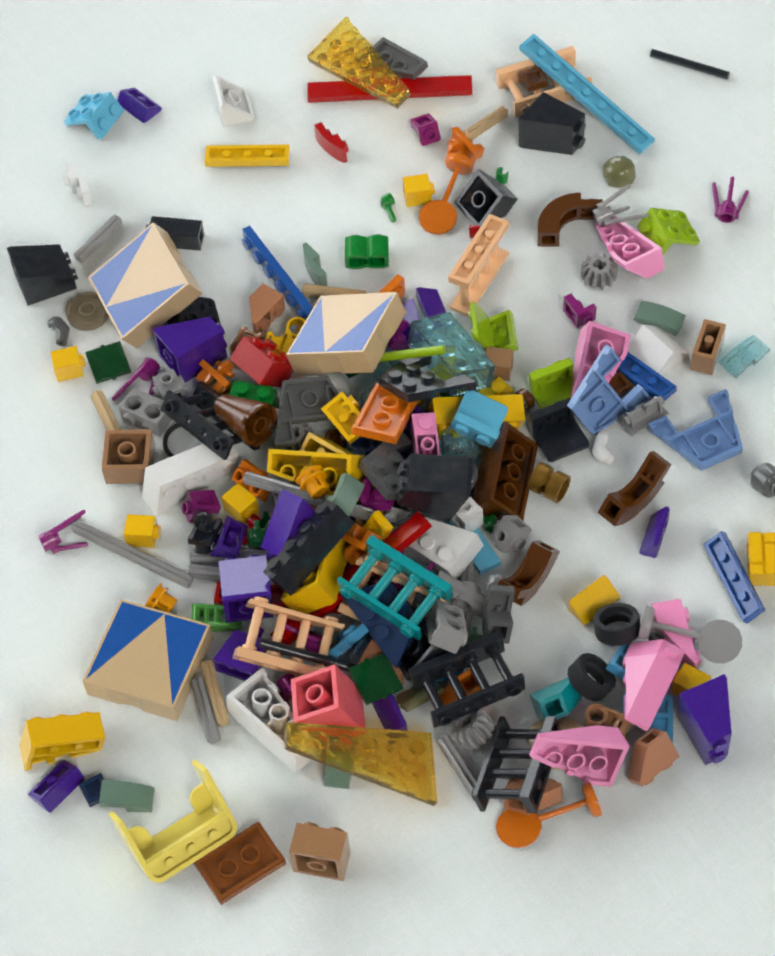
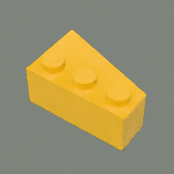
[19,712,105,771]

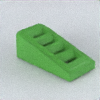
[191,604,242,632]

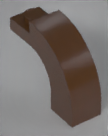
[538,192,603,247]
[597,451,672,526]
[498,540,560,606]

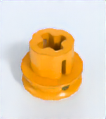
[296,465,330,500]
[145,583,178,613]

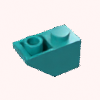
[529,678,583,722]

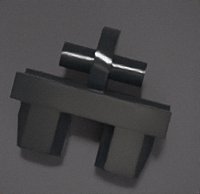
[188,512,223,555]

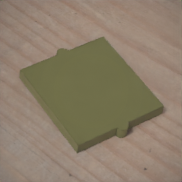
[394,682,445,712]

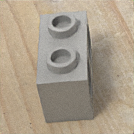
[119,387,173,437]
[426,599,469,654]

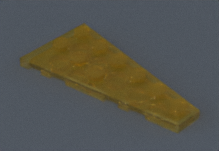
[307,16,411,109]
[284,722,437,806]

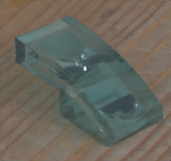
[719,335,770,378]

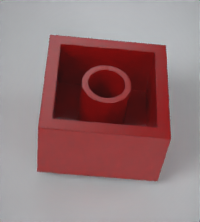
[229,336,294,388]

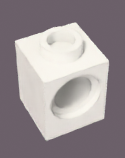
[450,497,483,532]

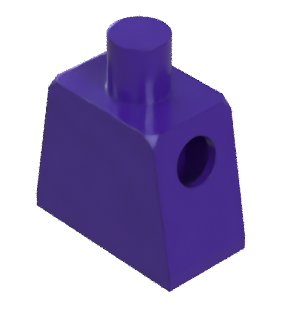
[213,627,267,681]

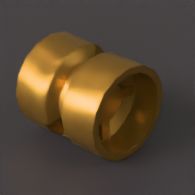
[527,462,571,503]

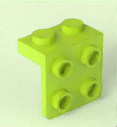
[637,208,700,255]
[468,302,519,352]
[528,358,574,409]

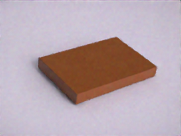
[194,821,286,905]

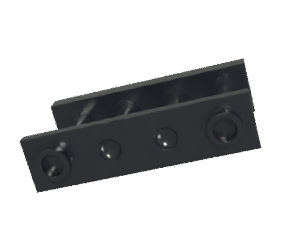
[160,381,262,460]
[408,631,526,728]
[472,716,562,813]

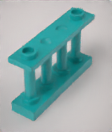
[337,535,453,640]

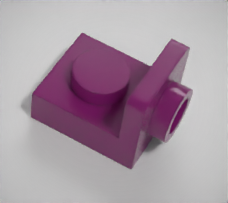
[410,113,441,146]
[563,293,597,328]
[387,319,410,351]
[358,478,395,511]
[182,490,221,523]

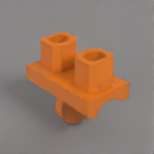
[447,127,484,163]
[195,359,235,395]
[232,459,271,502]
[342,523,382,565]

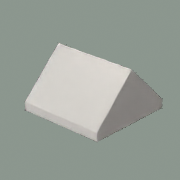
[212,75,255,127]
[628,324,689,375]

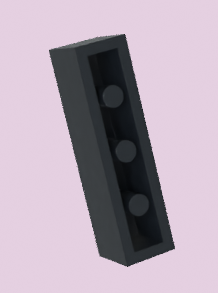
[263,500,355,596]

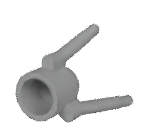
[592,184,649,226]

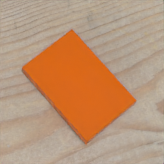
[352,383,418,444]

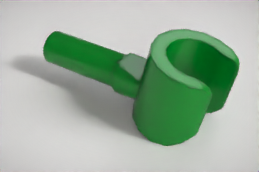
[495,167,509,184]
[381,193,397,222]
[483,515,498,533]

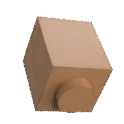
[479,347,513,381]

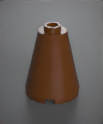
[214,394,277,447]

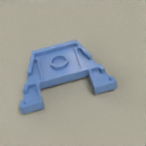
[567,344,652,435]
[647,389,743,471]

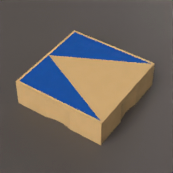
[88,222,203,348]
[286,292,406,375]
[83,599,214,721]

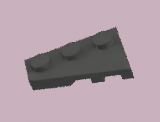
[356,37,428,80]

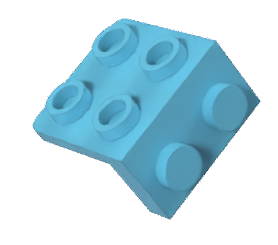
[64,92,125,139]
[449,390,508,448]

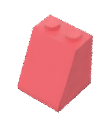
[291,664,366,740]

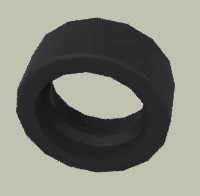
[593,603,641,646]
[567,653,616,702]

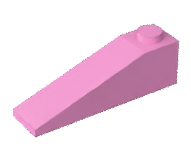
[595,215,664,279]
[571,321,631,398]
[623,639,685,731]
[529,725,629,787]

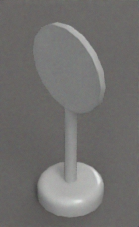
[639,605,742,664]

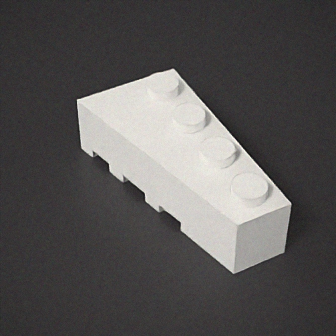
[142,444,239,516]
[383,507,484,579]
[226,667,314,774]

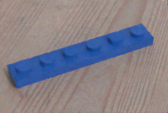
[242,225,313,320]

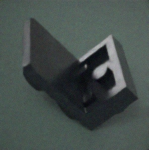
[167,297,221,325]
[528,398,589,462]

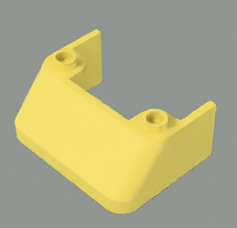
[108,760,237,883]

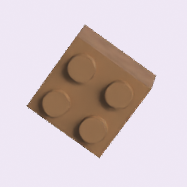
[102,430,155,484]
[289,822,350,881]

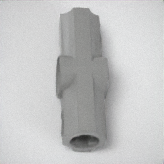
[437,570,487,618]

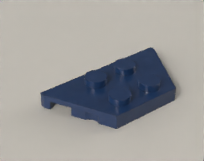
[341,581,420,668]

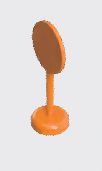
[419,153,474,235]
[496,781,602,848]

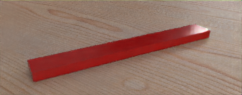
[307,75,472,103]
[270,511,432,645]

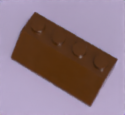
[472,422,538,521]

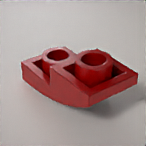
[314,122,349,163]

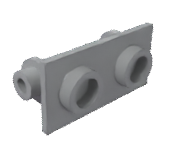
[618,396,669,436]

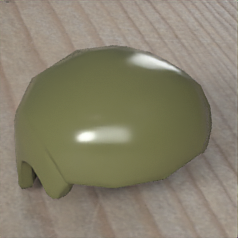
[603,156,636,188]

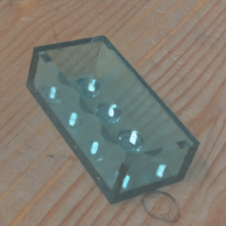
[408,312,495,397]

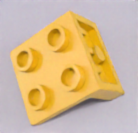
[321,392,362,445]

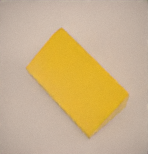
[568,575,620,626]

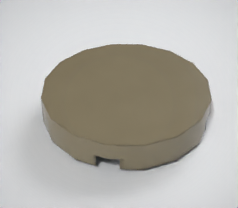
[65,291,109,331]

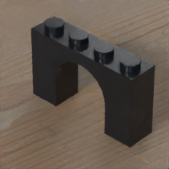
[145,216,204,251]

